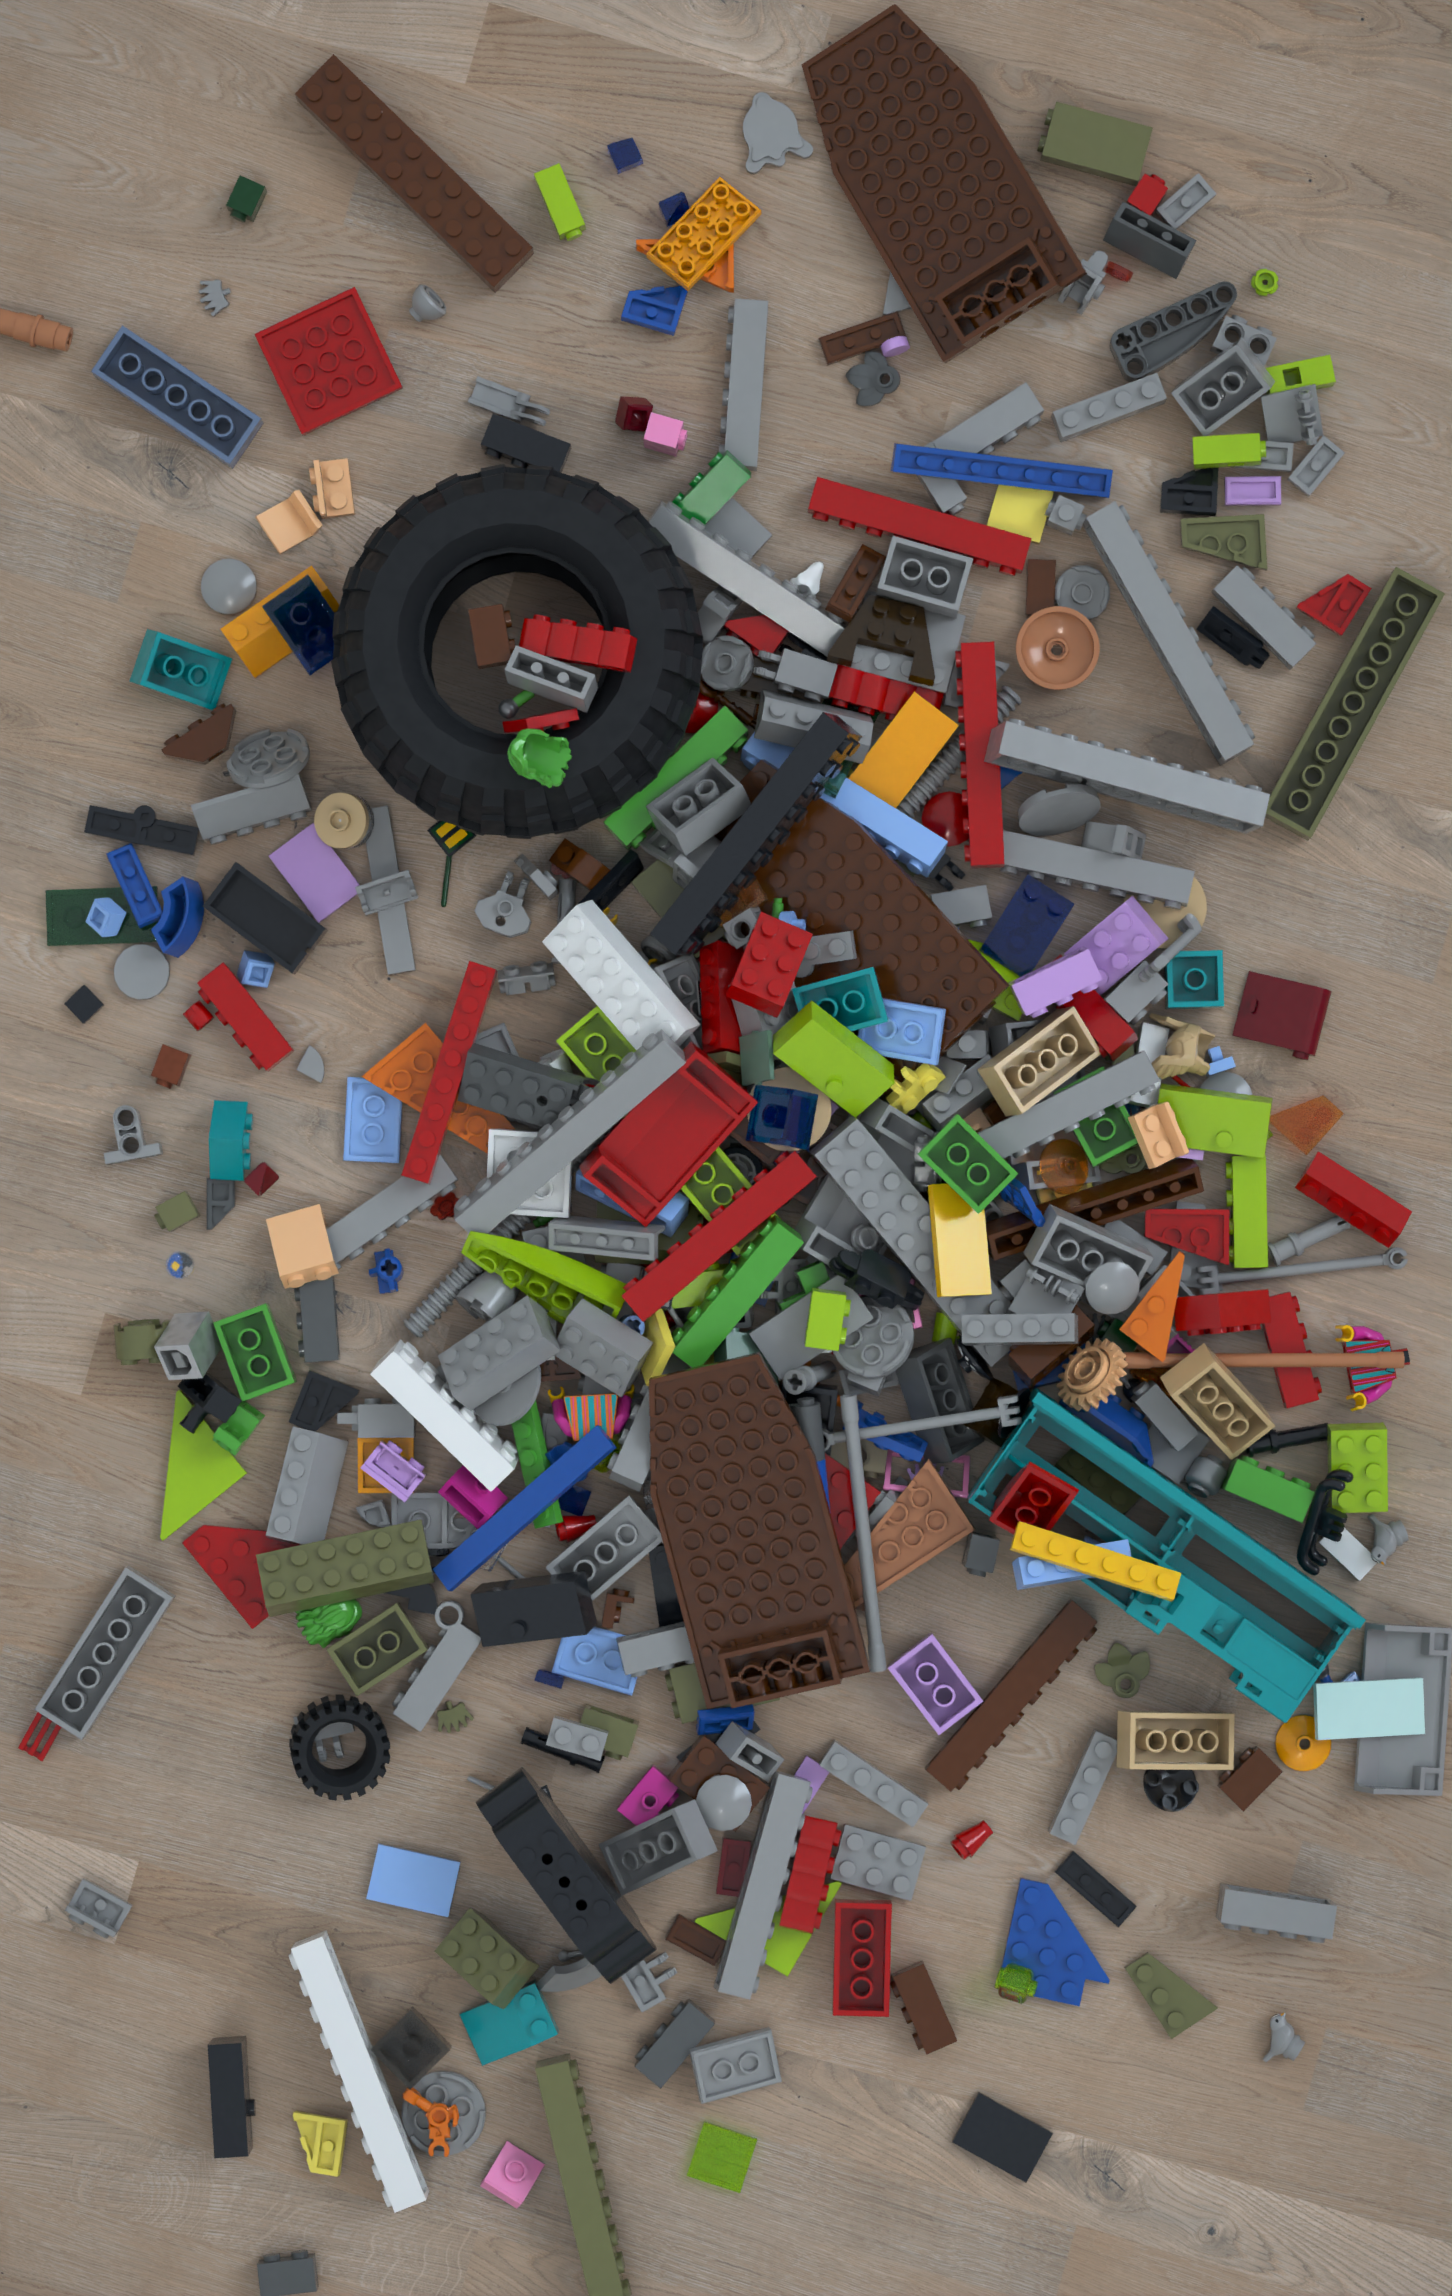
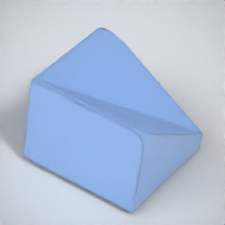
[85,897,126,937]
[237,950,275,988]

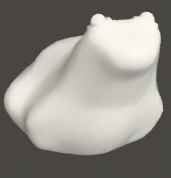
[790,562,824,598]

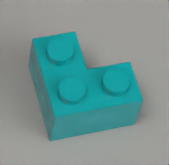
[209,1100,253,1181]

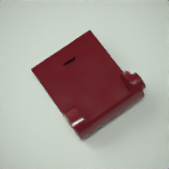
[1232,971,1332,1060]

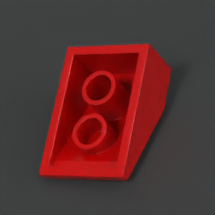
[989,1462,1079,1535]

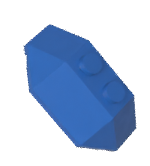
[1058,1394,1154,1468]

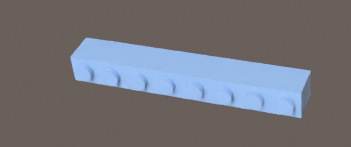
[740,732,948,878]

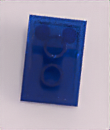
[262,574,334,675]
[979,874,1074,977]

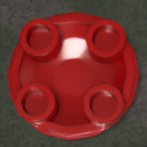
[921,791,969,847]

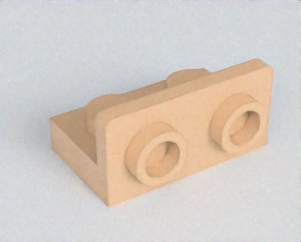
[309,458,355,519]
[1128,1102,1189,1169]

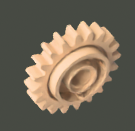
[1057,1338,1128,1412]

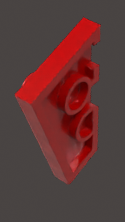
[1144,1209,1229,1266]

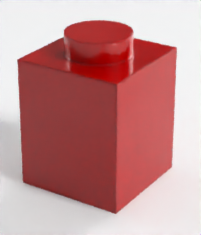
[1126,173,1168,216]

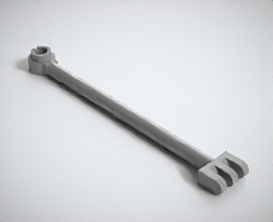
[1196,1247,1408,1295]
[823,1395,1022,1451]

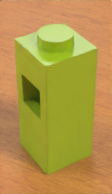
[534,163,586,241]
[1266,355,1336,394]
[1193,433,1266,469]

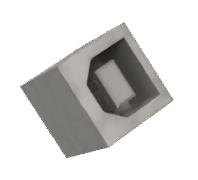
[154,1312,222,1380]

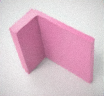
[480,2141,545,2209]

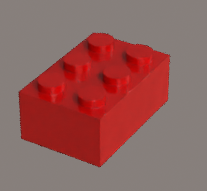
[725,912,813,1018]
[1174,1289,1271,1336]

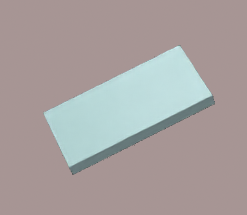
[1313,1677,1425,1740]

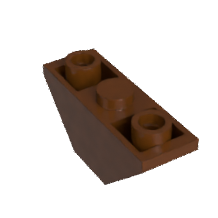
[161,703,236,765]

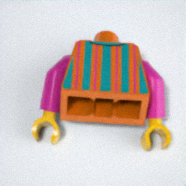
[548,1384,635,1441]

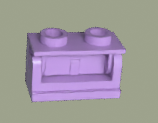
[361,1440,426,1502]

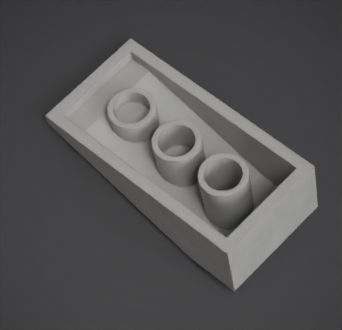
[545,1495,663,1601]
[599,1799,718,1896]

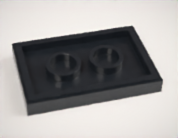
[952,2092,1053,2183]

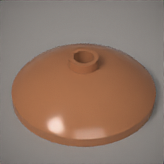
[1016,606,1100,690]

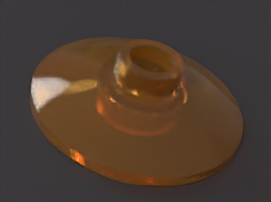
[1039,1139,1089,1195]

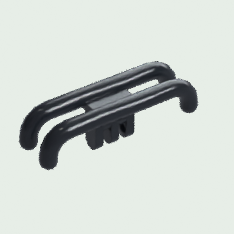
[1297,1469,1354,1576]

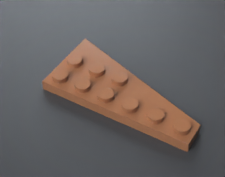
[844,1459,976,1608]

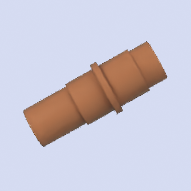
[0,308,73,352]

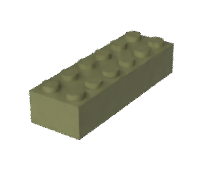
[256,1520,435,1617]

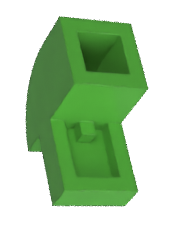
[777,1260,830,1312]
[212,1401,265,1456]

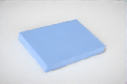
[857,998,946,1065]
[343,1077,403,1163]
[552,1626,637,1696]
[366,1843,461,1917]

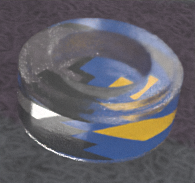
[166,1251,195,1279]

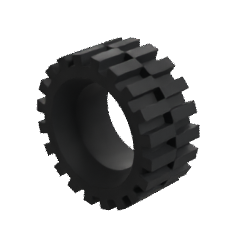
[289,1695,391,1801]

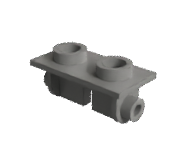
[498,961,556,995]
[913,1133,942,1192]

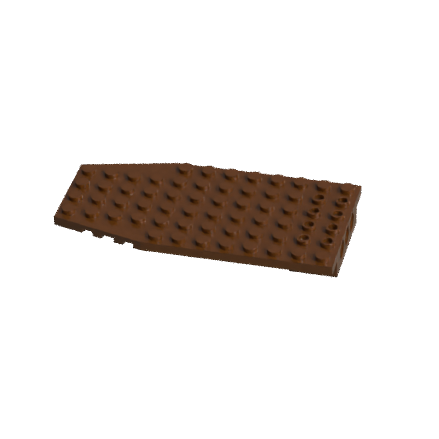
[802,4,1087,363]
[714,759,1010,1097]
[649,1352,871,1709]

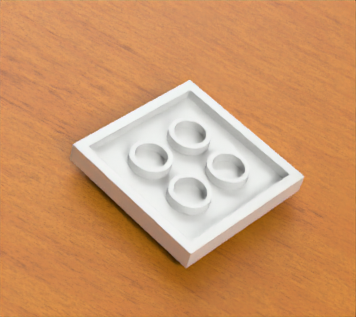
[487,1128,573,1218]

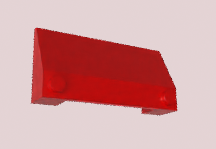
[579,1041,758,1227]

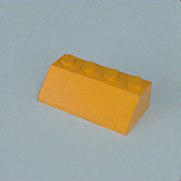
[220,565,339,678]

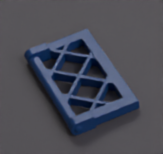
[999,1178,1045,1227]

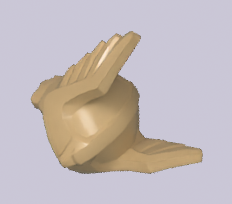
[1149,1013,1215,1079]

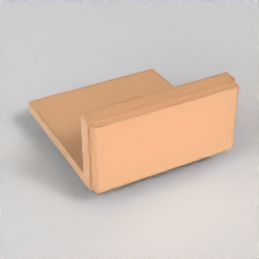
[255,490,323,554]

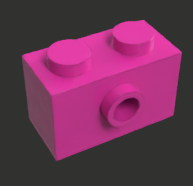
[438,1465,508,1529]
[617,1764,679,1826]

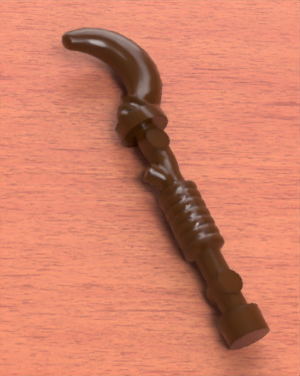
[699,679,756,729]

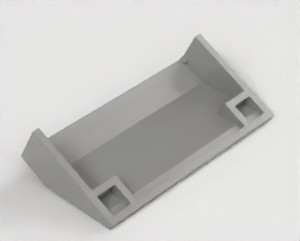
[1354,1622,1452,1796]

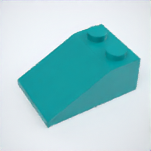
[129,629,233,710]
[792,967,889,1031]
[459,1979,559,2066]

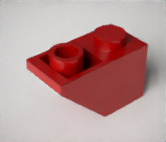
[724,615,789,659]

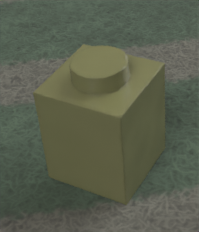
[154,1191,200,1232]

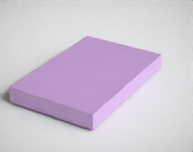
[269,823,360,923]

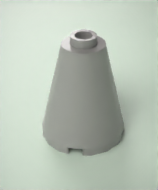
[456,1271,520,1324]

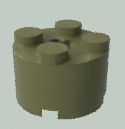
[113,1319,170,1365]

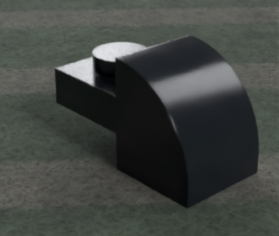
[386,1583,438,1615]

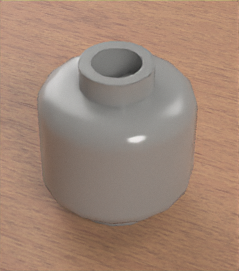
[1185,1454,1227,1498]

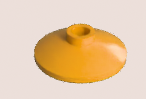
[1275,1715,1331,1771]

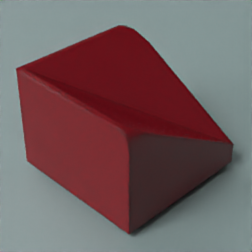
[615,396,653,431]
[244,1162,279,1196]

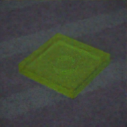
[687,2121,757,2193]

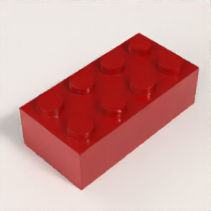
[832,1899,892,2017]

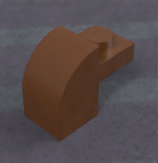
[549,838,610,891]

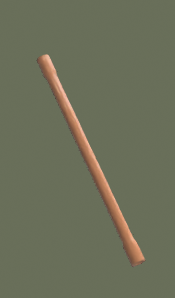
[1124,1352,1405,1369]

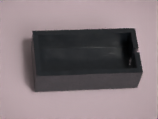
[202,862,328,975]

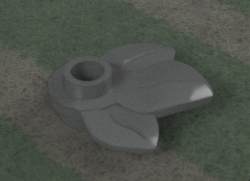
[846,351,900,406]

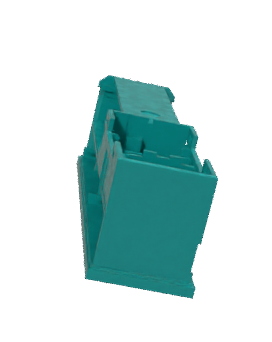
[968,1387,1366,1723]

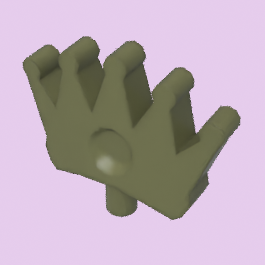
[437,1701,474,1733]

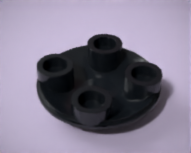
[1143,1769,1199,1812]

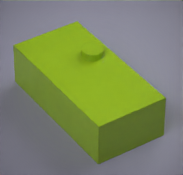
[773,1000,895,1118]
[1158,1083,1273,1158]

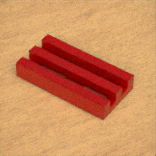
[18,1712,62,1761]

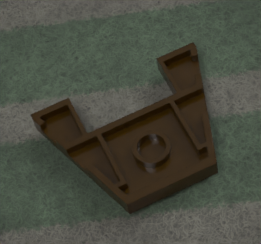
[827,595,935,687]

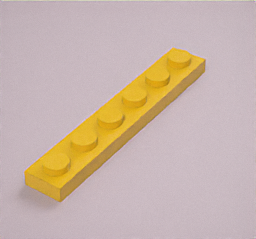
[1010,1521,1181,1602]

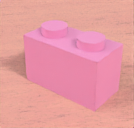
[643,412,687,457]

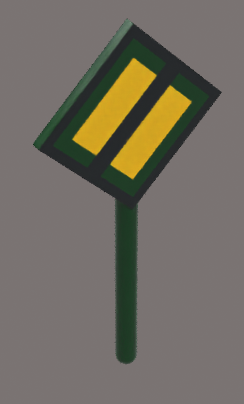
[427,820,477,907]

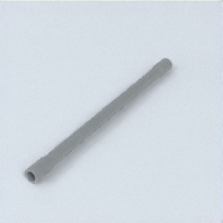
[840,1394,887,1672]

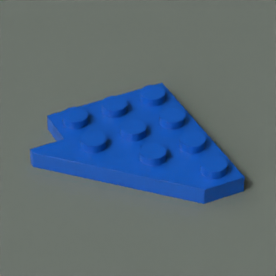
[997,1877,1110,2006]

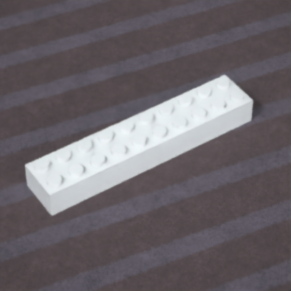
[289,1931,429,2213]

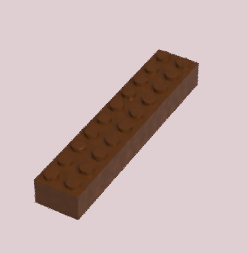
[295,54,534,293]

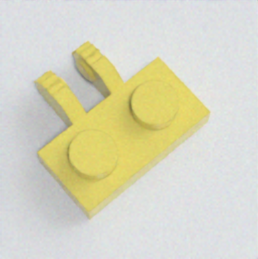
[886,1063,946,1114]

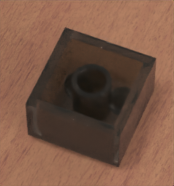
[371,2006,452,2089]

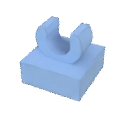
[1206,1046,1236,1077]

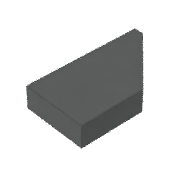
[207,1178,235,1230]

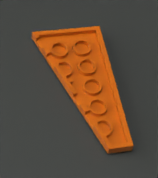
[361,1023,516,1154]

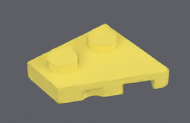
[293,2111,348,2177]

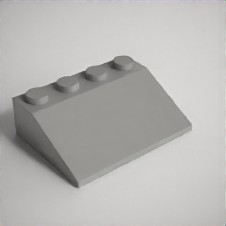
[838,591,966,697]

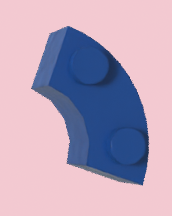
[151,877,204,958]

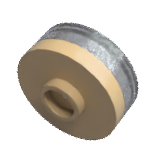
[314,792,374,849]

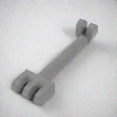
[1139,913,1202,983]

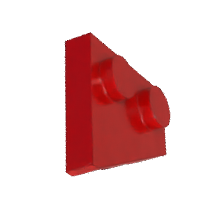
[1296,574,1372,637]
[502,708,579,733]

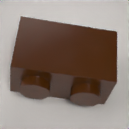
[468,604,516,669]
[1217,1746,1283,1812]

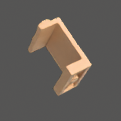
[266,1204,339,1289]

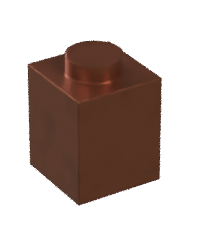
[151,1044,191,1089]

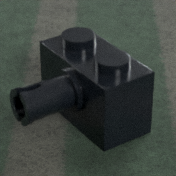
[178,1372,242,1434]

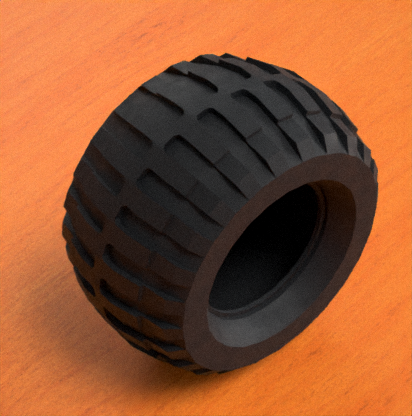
[331,464,703,839]

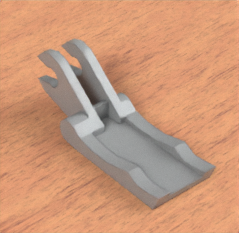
[468,376,550,426]

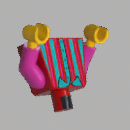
[1335,1325,1410,1411]

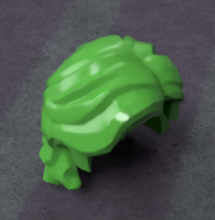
[507,728,572,788]
[295,1599,362,1648]

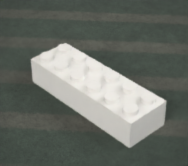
[542,900,701,1051]
[370,1339,519,1492]

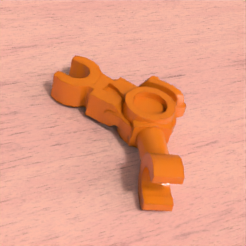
[402,2085,459,2157]

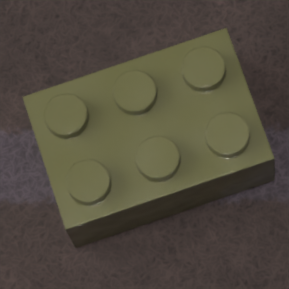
[326,1602,429,1696]
[435,1908,539,2009]

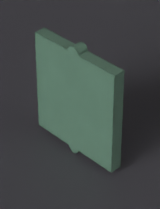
[739,1030,775,1086]

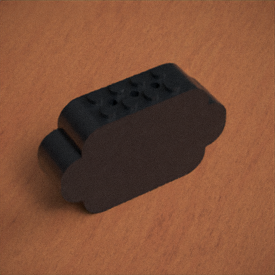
[476,1767,657,1984]

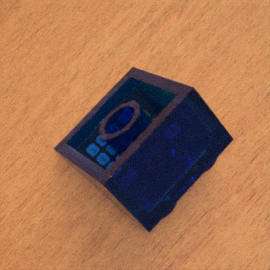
[746,1085,818,1150]

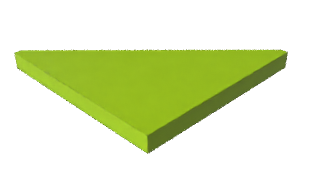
[160,1389,247,1541]
[695,1881,842,1977]

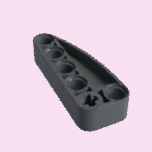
[1109,281,1237,382]

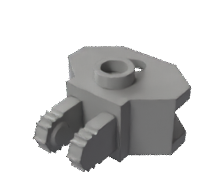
[1058,250,1108,315]
[475,871,532,938]

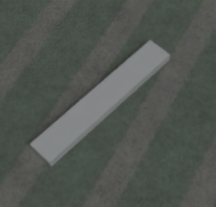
[365,805,416,975]

